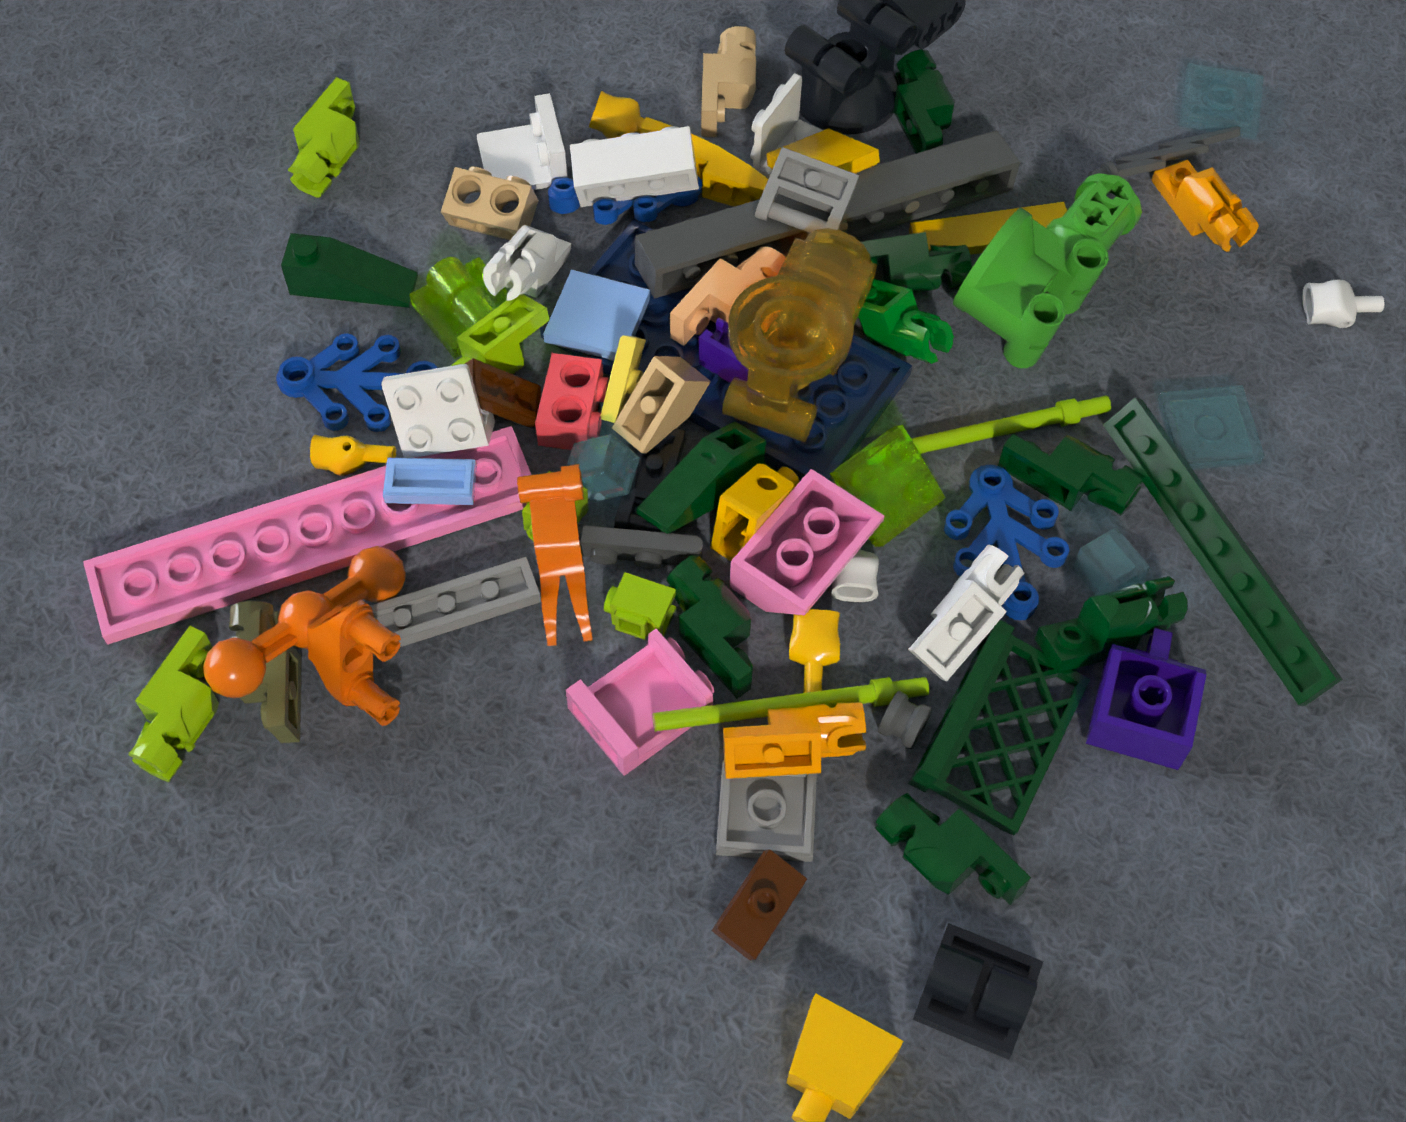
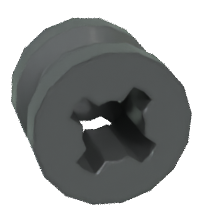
[878,691,933,750]

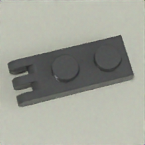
[581,525,703,569]

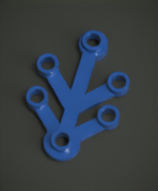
[548,177,702,225]
[276,334,438,432]
[944,465,1069,620]

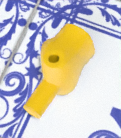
[589,91,645,139]
[310,435,396,476]
[789,609,840,693]

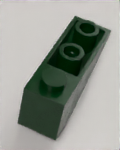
[637,422,766,534]

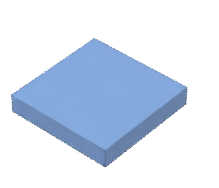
[543,269,650,361]

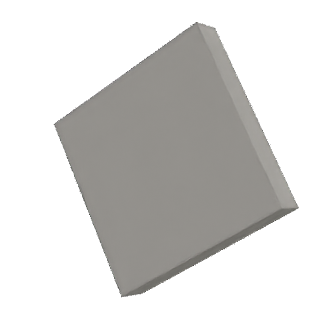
[716,760,817,862]

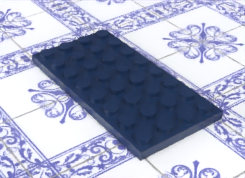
[540,219,912,482]

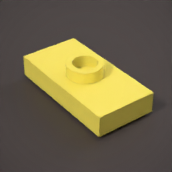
[600,335,646,423]

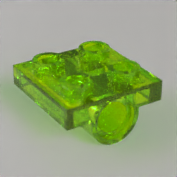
[409,257,508,359]
[829,424,946,547]

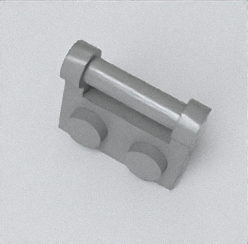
[755,147,859,246]

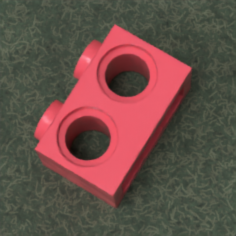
[535,353,610,452]

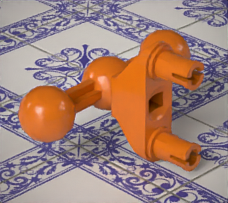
[203,546,406,726]

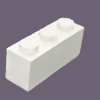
[570,126,699,207]

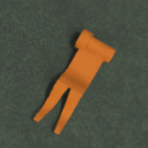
[517,464,593,646]

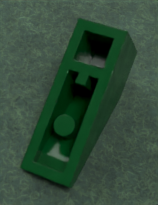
[281,233,418,308]

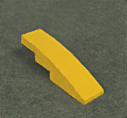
[640,117,768,207]

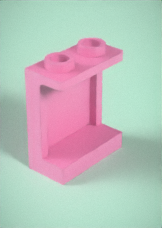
[566,629,714,776]

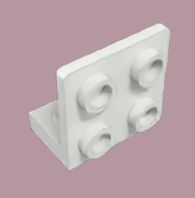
[750,73,823,179]
[477,93,567,190]
[381,364,495,458]

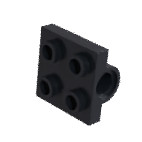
[912,923,1044,1060]

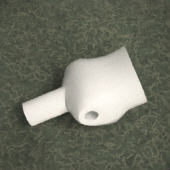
[1302,280,1384,328]
[831,548,879,602]

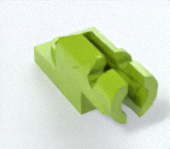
[288,77,360,198]
[451,294,550,374]
[128,626,219,782]

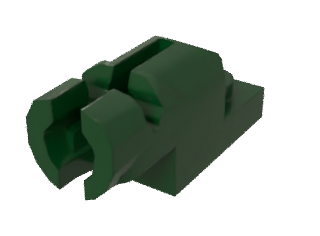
[894,49,955,154]
[839,232,972,293]
[998,434,1145,516]
[666,554,753,699]
[1034,576,1188,673]
[875,793,1031,905]

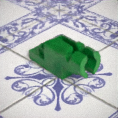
[827,274,954,364]

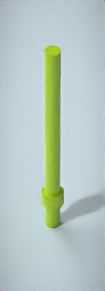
[862,395,1111,466]
[652,677,929,732]

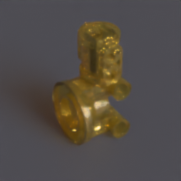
[722,228,877,442]

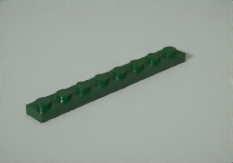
[1103,397,1343,706]

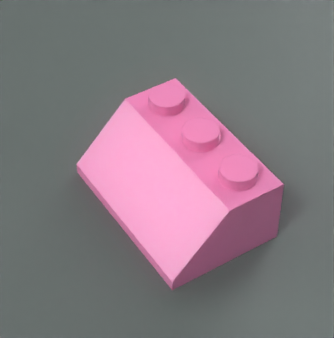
[730,469,885,615]

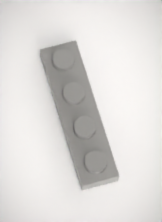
[371,557,541,656]

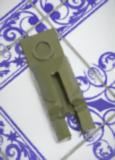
[229,601,301,743]

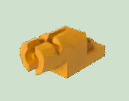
[1151,160,1259,252]
[723,702,866,779]

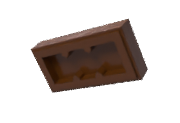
[465,358,541,427]
[711,849,807,961]

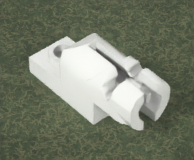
[483,225,571,301]
[908,545,1024,682]

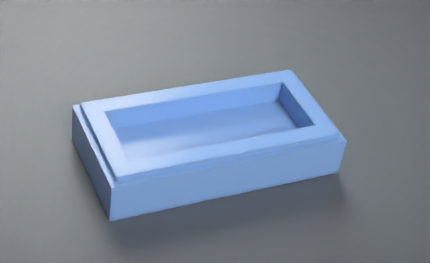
[383,458,477,505]

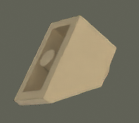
[612,356,711,453]

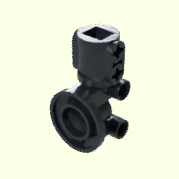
[785,0,966,135]

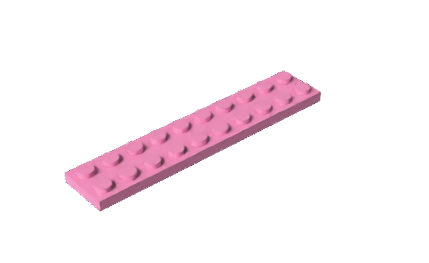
[83,426,532,645]

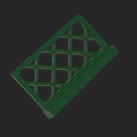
[908,620,1090,836]

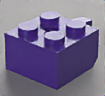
[1086,628,1207,770]

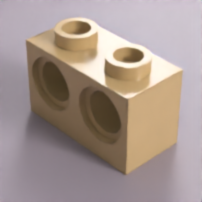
[441,166,539,240]

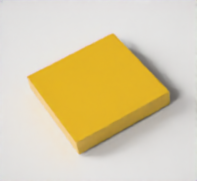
[766,128,880,174]

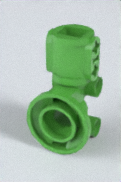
[953,173,1142,368]

